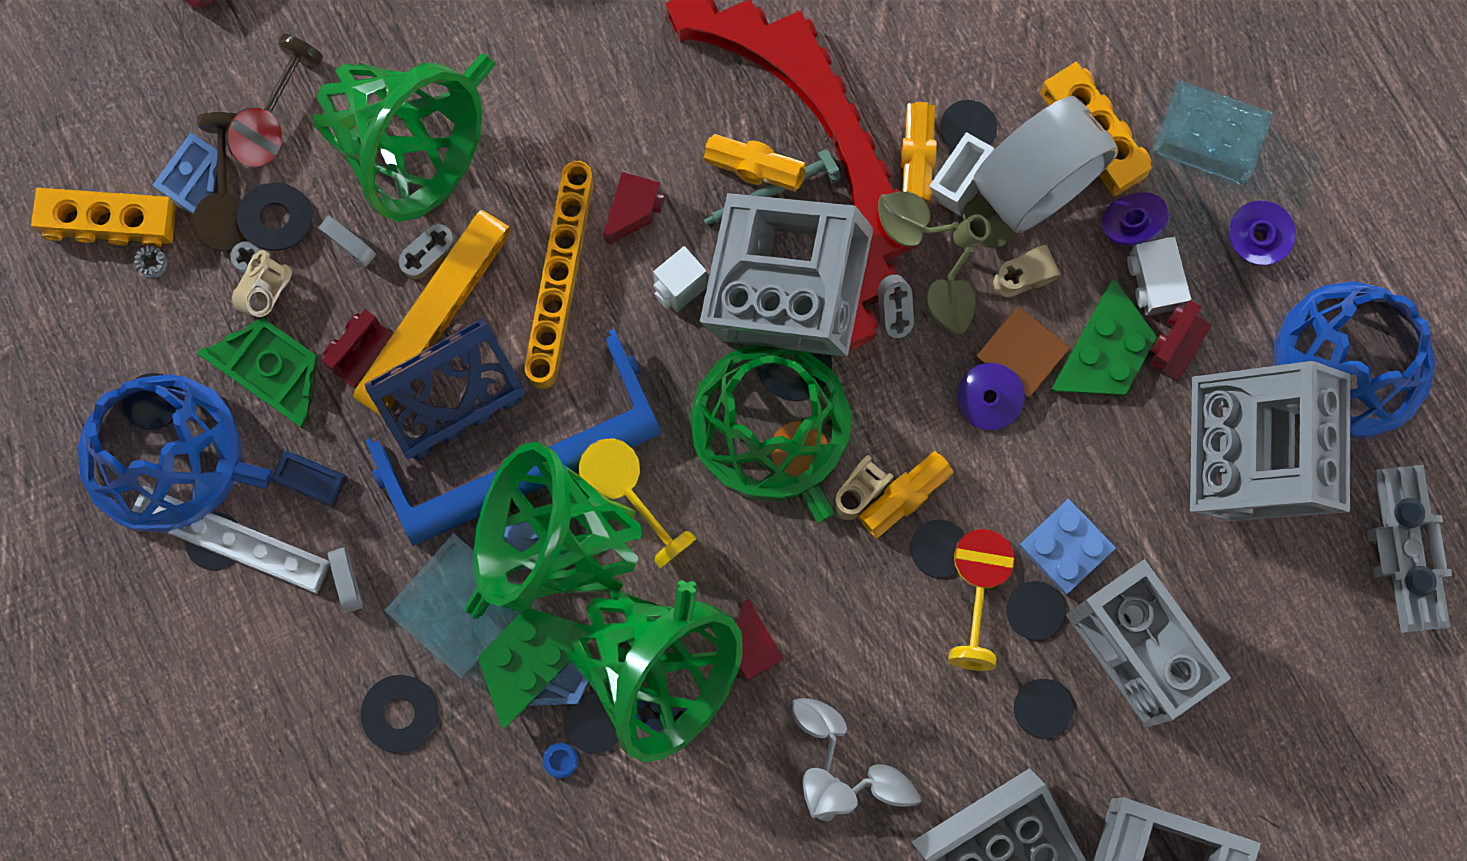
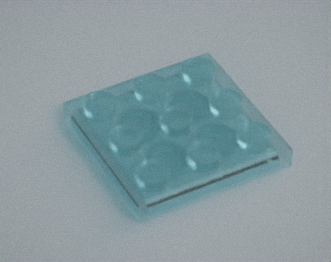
[384,533,521,679]

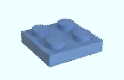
[1018,498,1116,595]

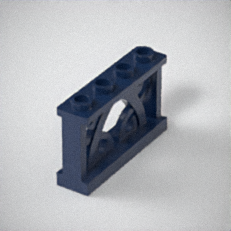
[364,318,526,460]

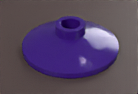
[1102,192,1169,245]
[1229,200,1296,266]
[957,363,1025,430]

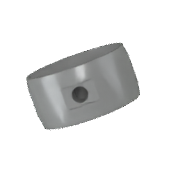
[973,96,1119,233]

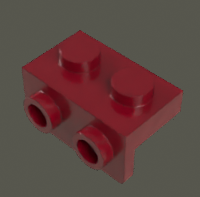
[1149,300,1211,381]
[321,309,393,388]

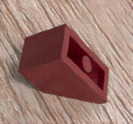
[603,172,665,244]
[736,599,783,682]

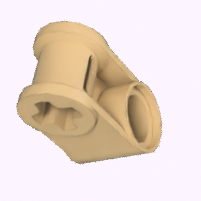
[993,245,1061,298]
[232,250,292,317]
[833,455,894,520]

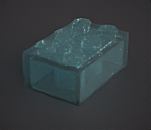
[1151,80,1274,185]

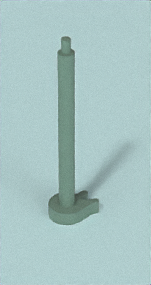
[704,149,841,226]

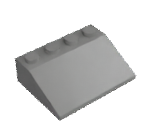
[912,768,1086,861]

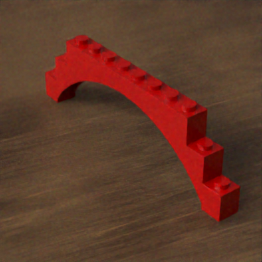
[665,0,916,352]

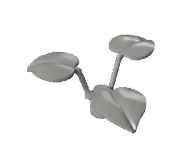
[792,698,922,821]

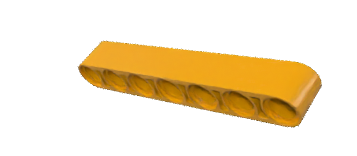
[525,161,594,389]
[353,209,511,416]

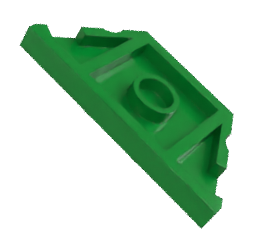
[1050,279,1157,397]
[197,317,318,429]
[478,608,593,729]

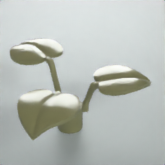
[878,191,1013,335]

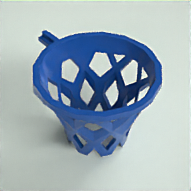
[1274,281,1435,439]
[78,374,272,533]

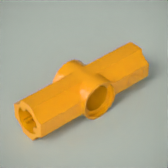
[901,102,937,204]
[703,134,806,192]
[858,451,954,539]

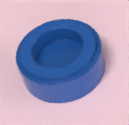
[543,743,578,778]

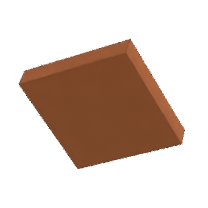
[975,306,1070,400]

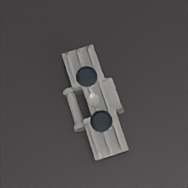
[1367,465,1452,633]

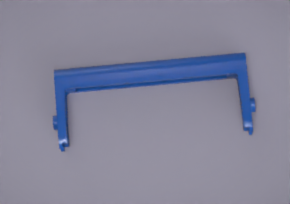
[366,329,662,546]

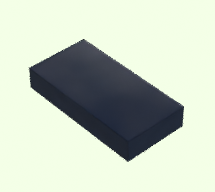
[270,449,347,507]

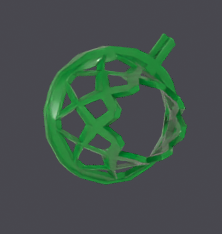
[313,53,496,222]
[690,345,852,524]
[464,441,642,620]
[567,580,742,763]

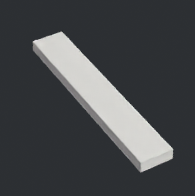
[132,486,330,594]

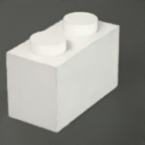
[929,132,994,216]
[1127,236,1191,316]
[653,246,707,313]

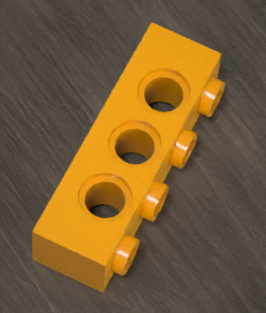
[1040,61,1153,198]
[31,188,177,248]

